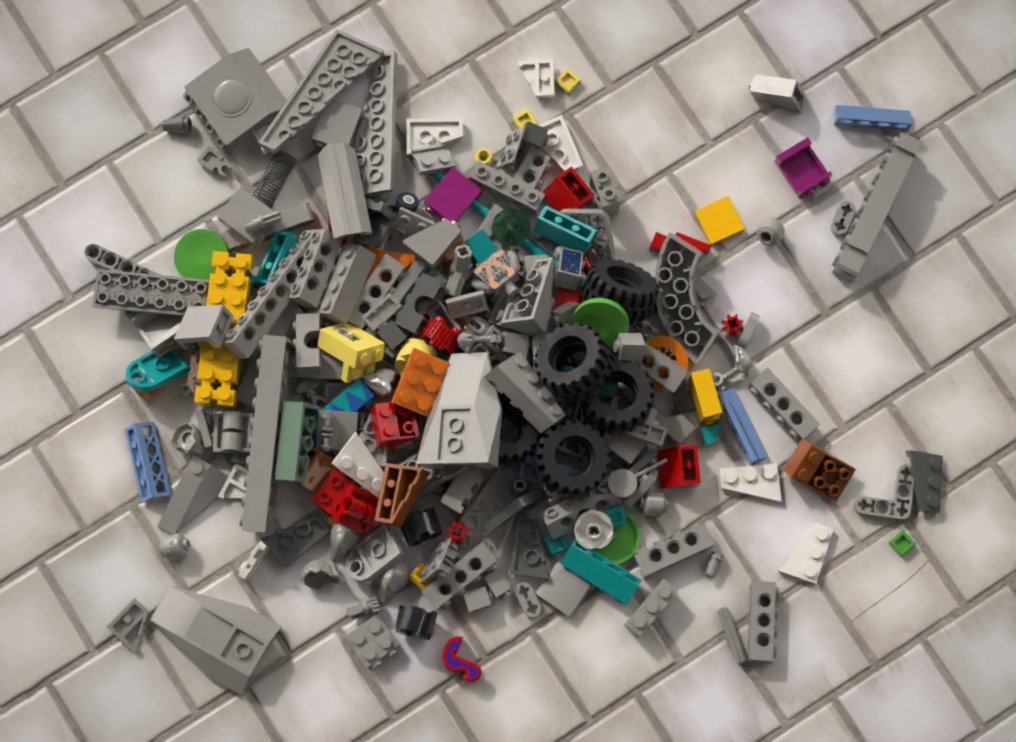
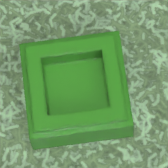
[888,530,916,557]

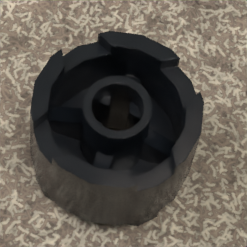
[400,507,443,547]
[395,605,438,640]

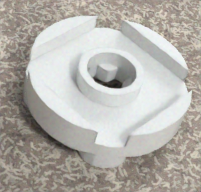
[574,509,613,550]

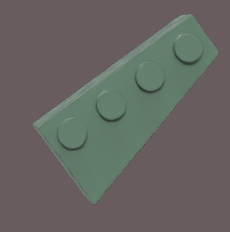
[274,401,322,483]

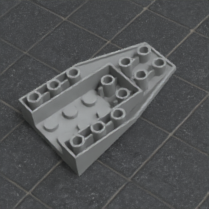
[416,352,502,469]

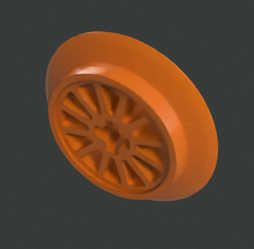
[644,335,688,391]

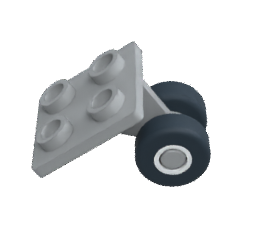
[389,192,435,241]

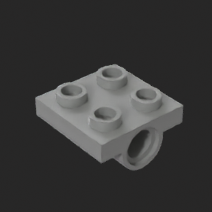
[213,411,254,453]

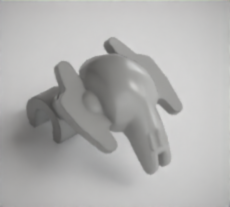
[457,325,503,353]
[714,345,752,389]

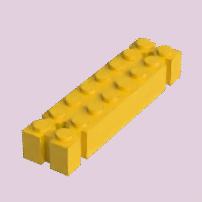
[194,251,254,410]

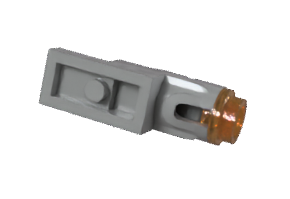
[458,313,513,361]

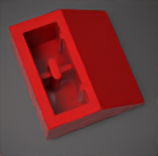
[542,166,595,218]
[370,402,419,448]
[657,445,701,489]

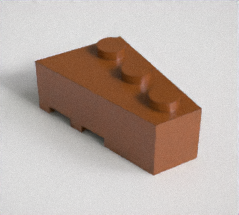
[374,463,431,527]

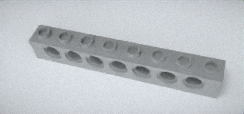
[223,229,317,359]

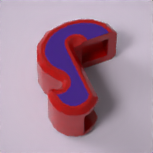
[442,636,482,682]

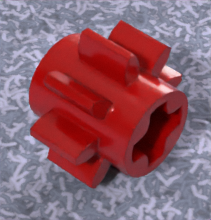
[721,314,744,337]
[446,521,469,545]

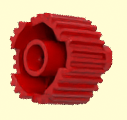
[419,316,462,357]

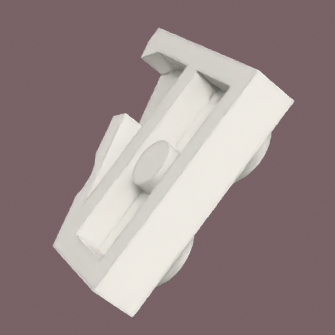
[518,59,555,98]
[218,463,248,498]
[238,541,270,581]

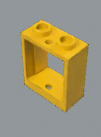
[687,368,723,426]

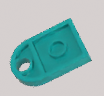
[126,349,189,392]

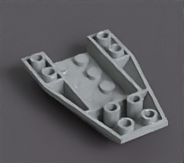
[150,586,282,696]

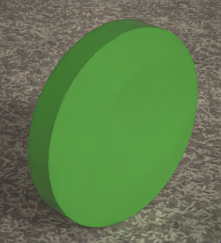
[174,229,230,280]
[572,298,629,348]
[590,512,640,565]

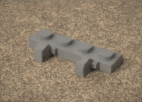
[594,395,668,448]

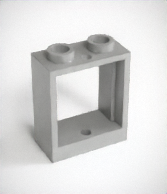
[588,166,621,216]

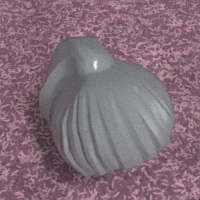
[364,368,398,398]
[171,423,206,457]
[328,522,361,562]
[301,557,347,591]
[379,560,409,604]

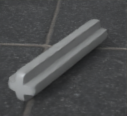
[717,607,747,664]

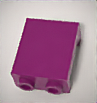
[774,137,833,198]
[424,167,482,222]

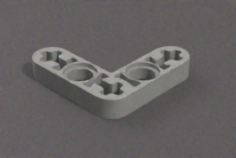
[560,209,615,261]
[853,464,914,520]

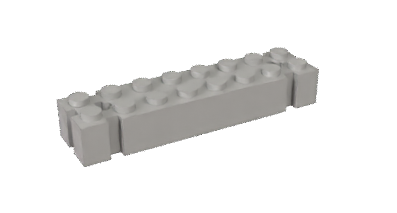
[832,132,922,282]

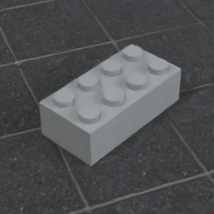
[308,244,376,324]

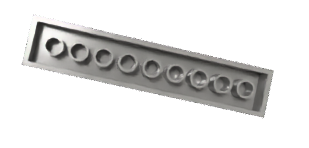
[239,335,293,534]

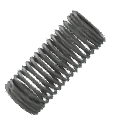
[252,150,297,209]

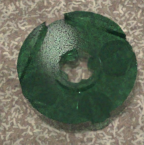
[491,208,530,246]

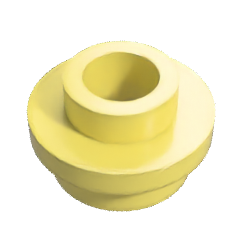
[474,149,493,166]

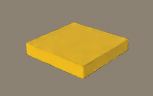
[694,196,745,245]

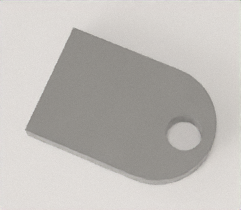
[346,524,404,582]

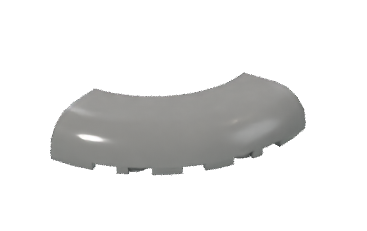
[655,232,721,365]

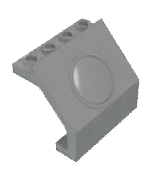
[183,48,287,154]

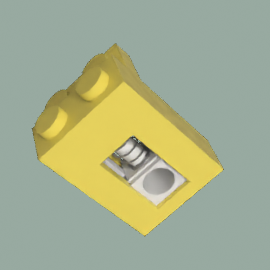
[317,322,385,383]

